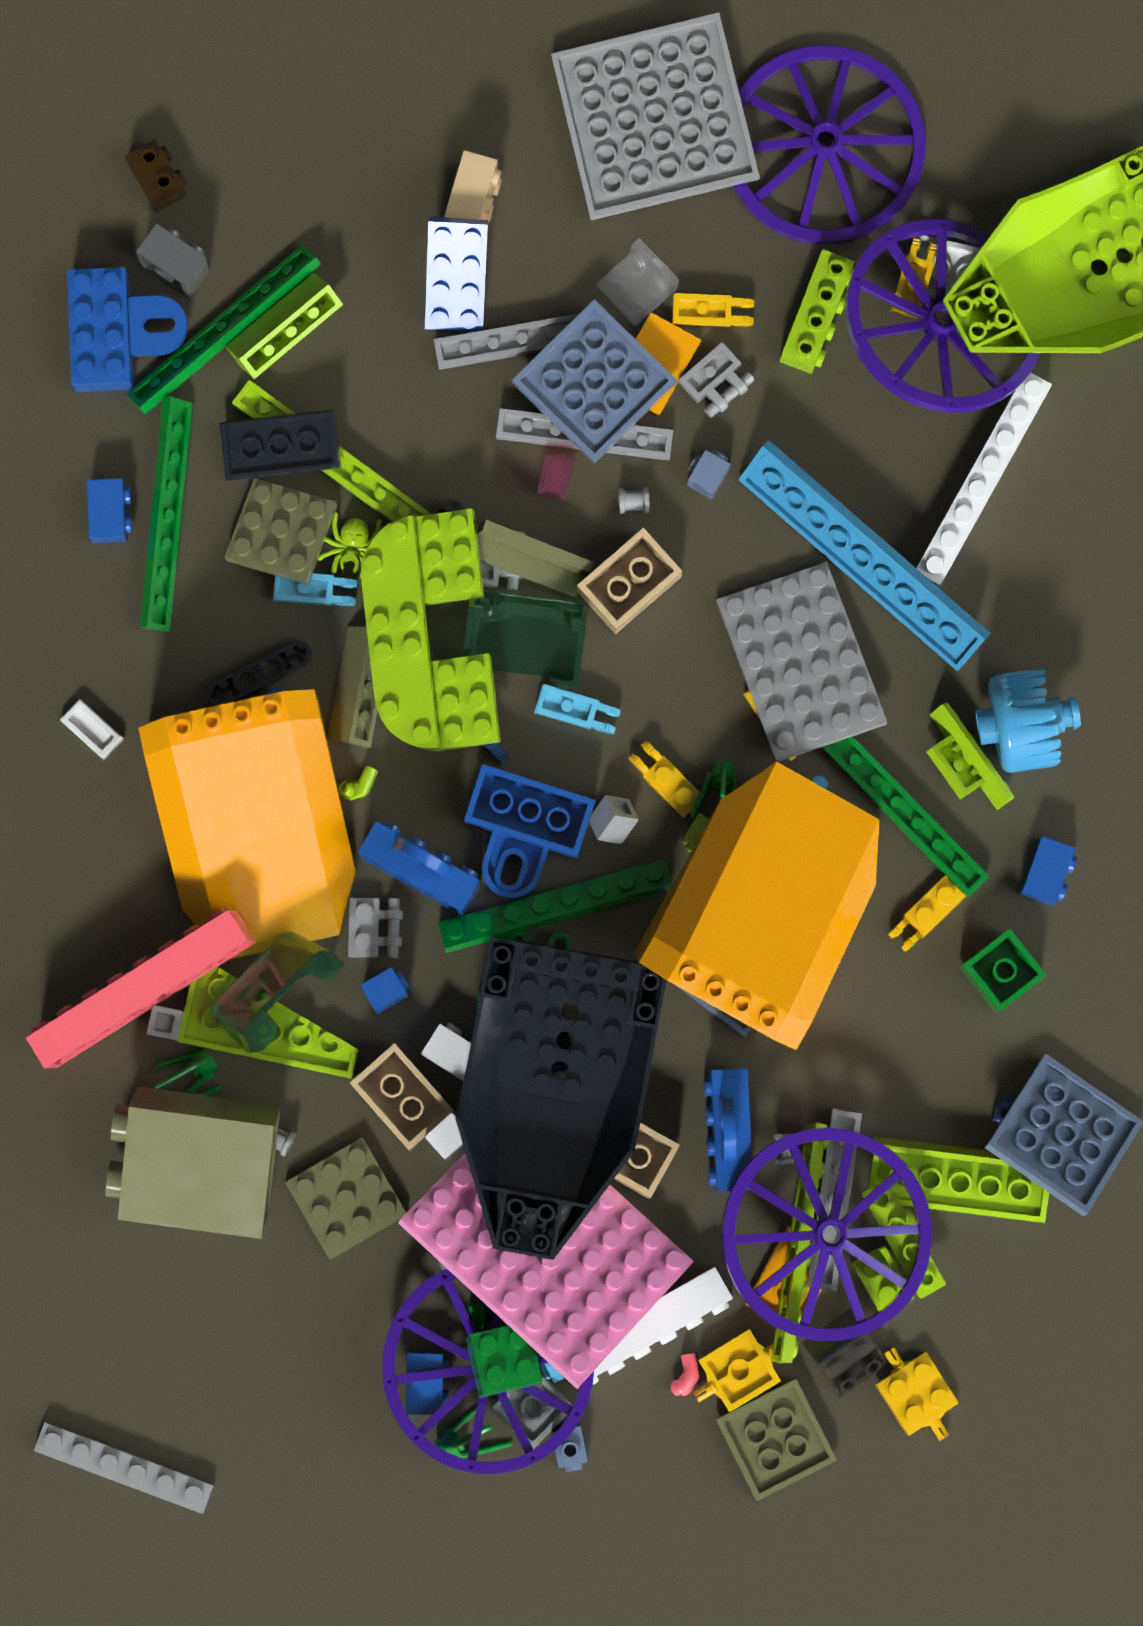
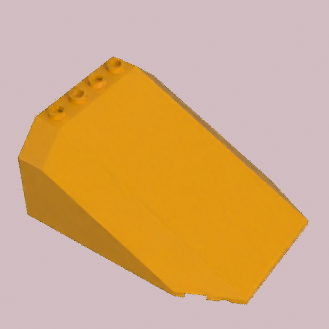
[138,689,356,960]
[633,761,879,1050]

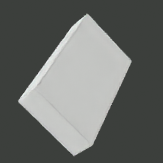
[60,699,124,760]

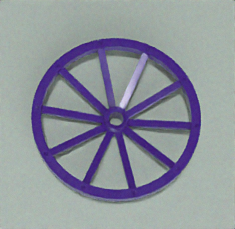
[733,45,926,245]
[845,219,1040,413]
[721,1128,932,1341]
[382,1269,594,1474]

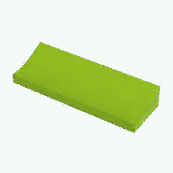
[868,1136,1049,1223]

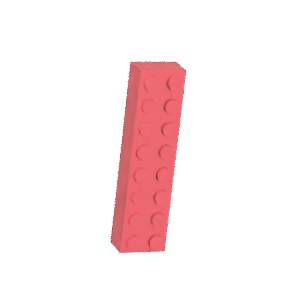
[26,908,257,1069]

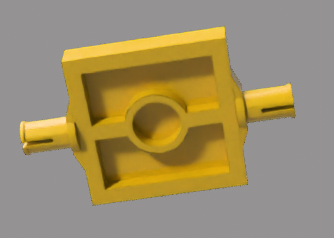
[693,1329,781,1412]
[875,1347,959,1441]

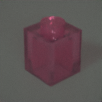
[538,453,574,501]

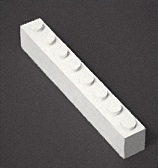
[916,373,1052,588]

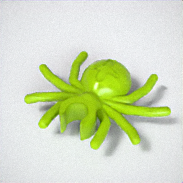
[318,512,382,578]

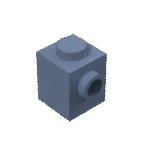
[687,450,731,499]
[551,1425,588,1472]

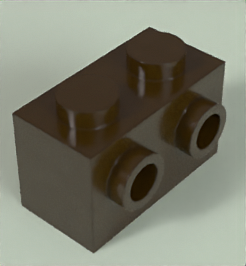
[125,139,187,213]

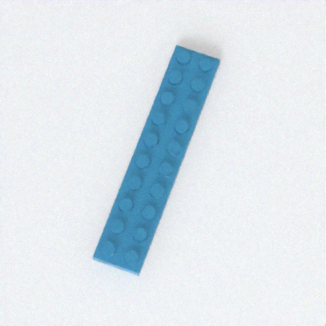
[738,440,991,671]

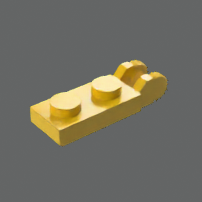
[890,236,937,320]
[672,293,754,327]
[628,741,705,819]
[888,875,966,952]

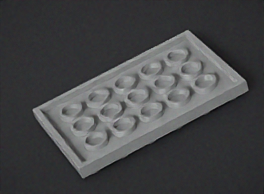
[716,562,887,762]

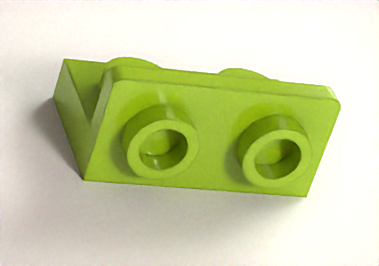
[851,1245,914,1312]

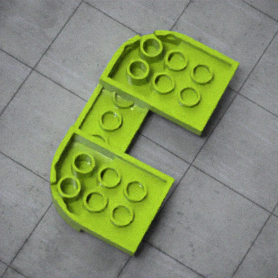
[361,508,501,751]

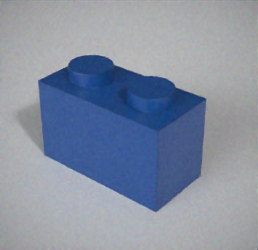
[87,478,132,543]
[1019,836,1077,906]
[360,967,410,1015]
[406,1353,449,1415]

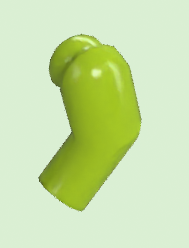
[338,765,378,800]

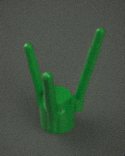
[690,760,737,818]
[152,1048,218,1093]
[435,1407,513,1458]

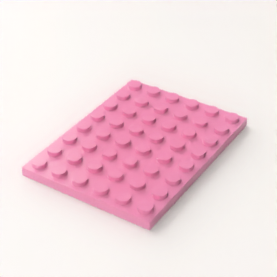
[398,1153,694,1389]

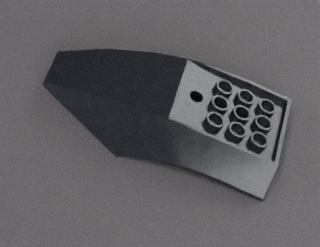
[455,937,667,1260]

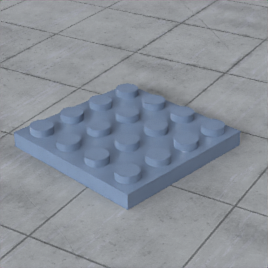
[512,299,677,464]
[985,1053,1143,1217]

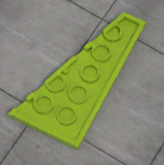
[177,967,359,1079]

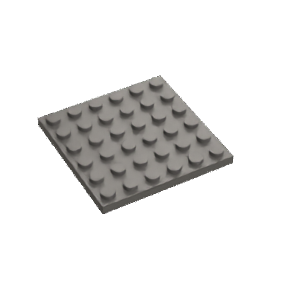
[551,12,760,220]

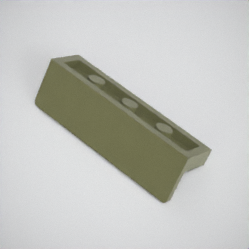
[477,520,594,598]
[327,627,378,748]

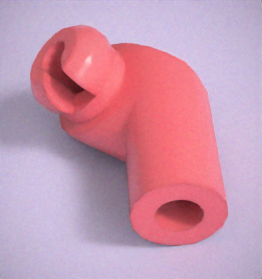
[670,1353,700,1396]

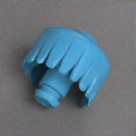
[975,669,1081,773]

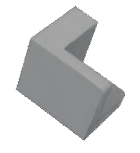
[589,795,639,844]
[147,1005,184,1041]

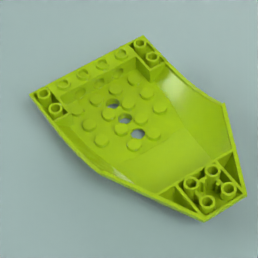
[943,146,1143,353]

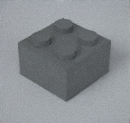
[136,223,209,299]

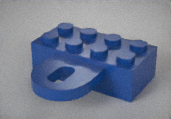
[67,267,188,392]
[464,764,595,899]
[358,820,480,916]
[703,1069,753,1192]

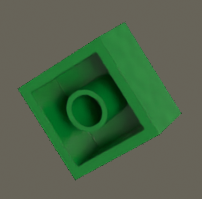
[959,929,1047,1014]
[466,1326,543,1398]

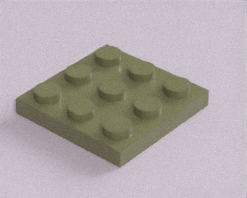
[224,478,337,585]
[285,1137,406,1260]
[715,1378,837,1501]

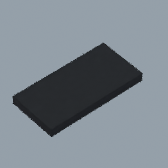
[219,410,342,481]

